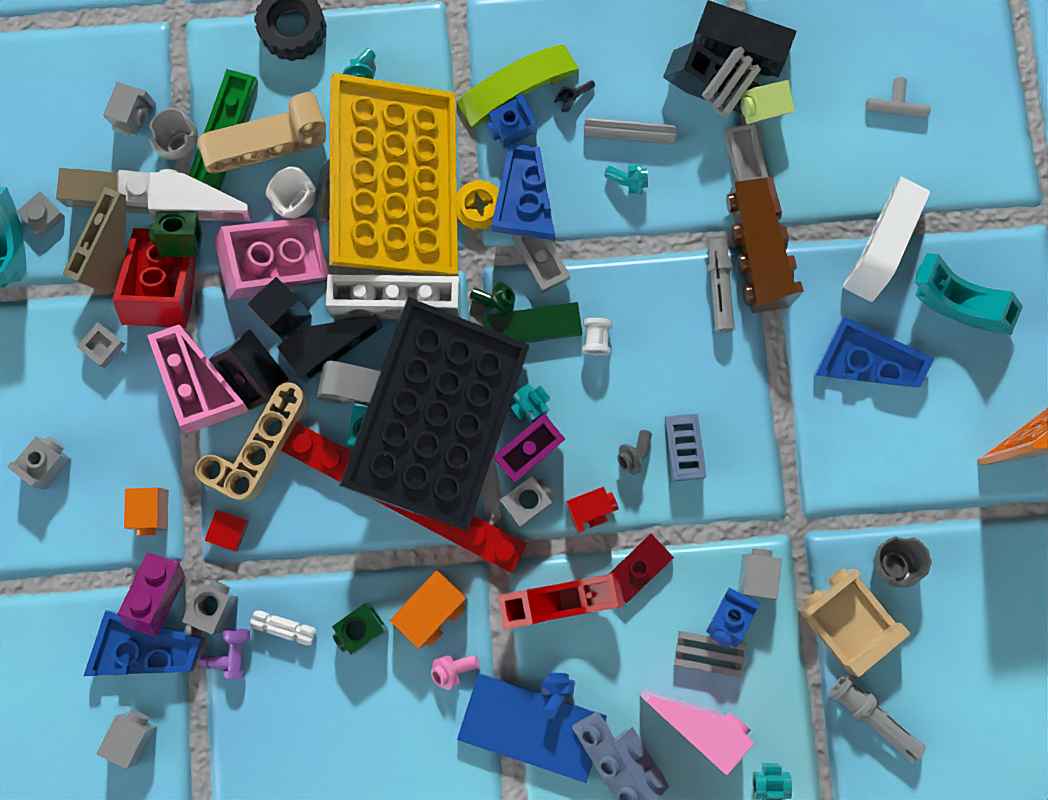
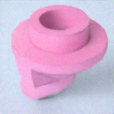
[431,655,480,690]

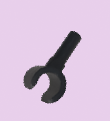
[554,80,595,112]

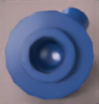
[542,673,575,719]

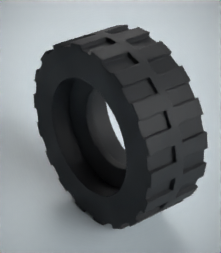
[254,0,327,61]

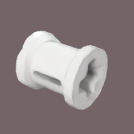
[582,318,613,356]

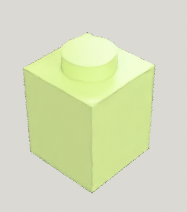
[740,80,795,124]

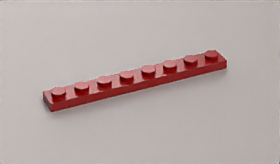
[281,423,527,573]

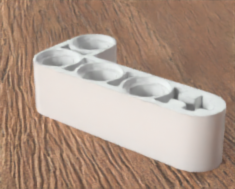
[842,176,930,302]

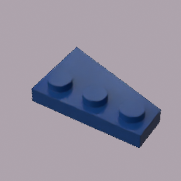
[491,143,555,240]
[814,316,934,388]
[83,610,204,677]

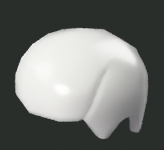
[266,167,316,219]

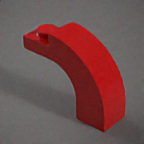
[497,572,625,630]

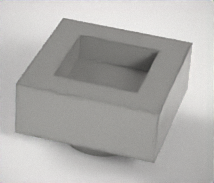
[16,191,65,238]
[76,322,125,368]

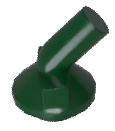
[470,282,516,313]

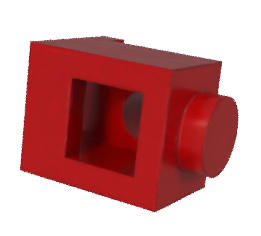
[566,486,619,534]

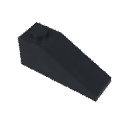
[663,41,761,114]
[277,315,383,383]

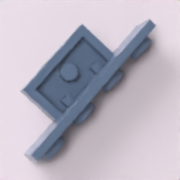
[572,712,669,800]

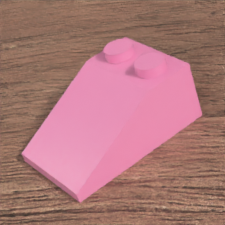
[214,217,329,300]
[640,690,755,775]

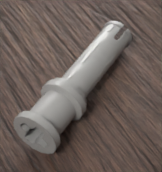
[828,673,926,763]

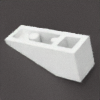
[148,169,251,222]

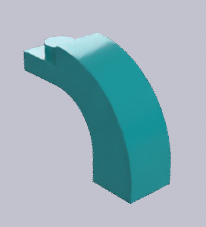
[0,186,26,288]
[915,253,1023,335]

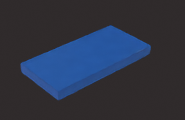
[457,673,607,783]

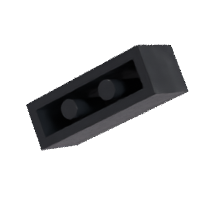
[693,0,797,77]

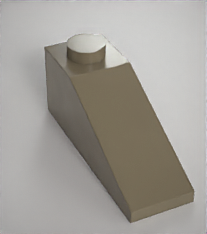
[63,187,126,296]

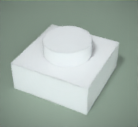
[117,170,149,208]

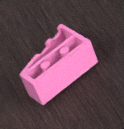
[147,325,249,434]

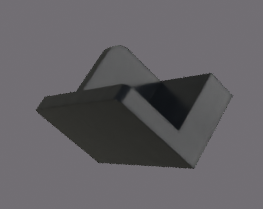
[208,329,288,410]

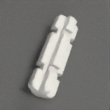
[250,611,316,645]

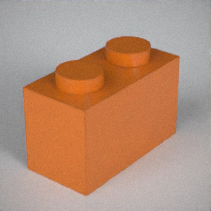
[389,570,467,649]

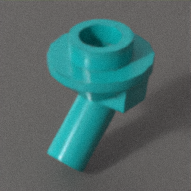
[342,48,376,79]
[604,163,648,195]

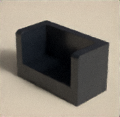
[248,277,311,339]

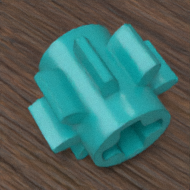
[510,384,550,424]
[752,763,792,800]

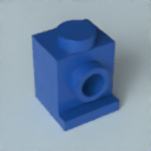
[486,94,537,148]
[706,587,760,648]

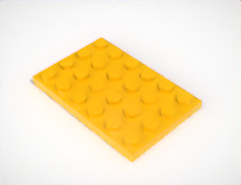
[329,73,458,276]

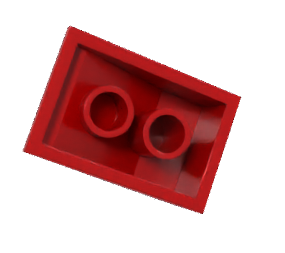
[112,228,196,328]

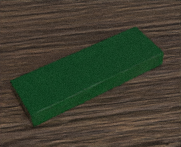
[483,302,583,343]

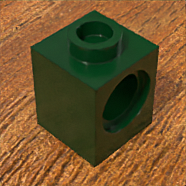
[150,211,202,257]
[332,602,389,655]

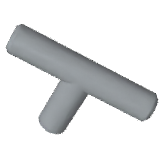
[865,77,931,118]

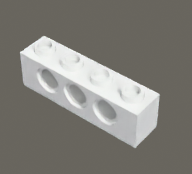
[326,274,461,319]

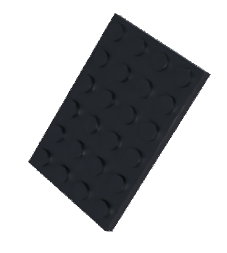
[339,297,530,531]

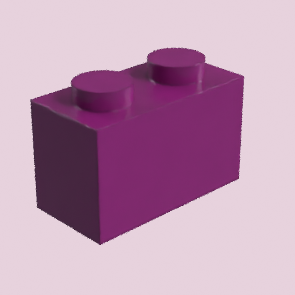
[493,414,566,483]
[117,552,186,637]

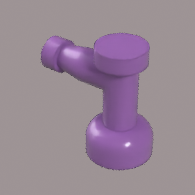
[200,628,251,679]

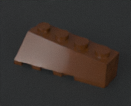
[726,176,804,313]

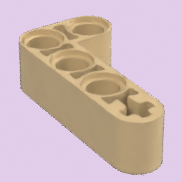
[197,92,326,173]
[195,382,309,502]

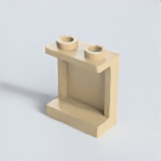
[798,568,911,677]

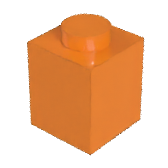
[124,487,169,536]

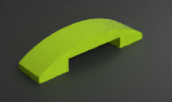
[456,44,579,129]

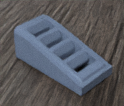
[665,414,707,482]

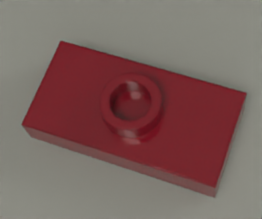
[608,533,674,603]

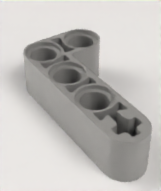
[316,361,380,406]

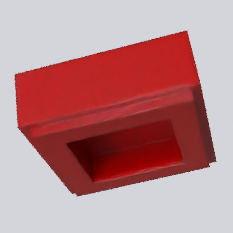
[204,510,249,552]

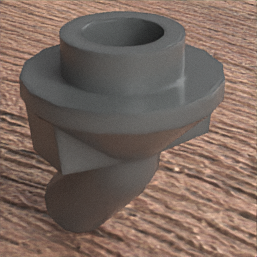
[617,430,652,475]

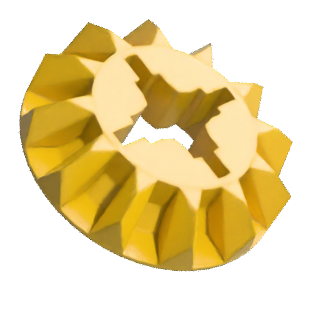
[457,180,499,230]

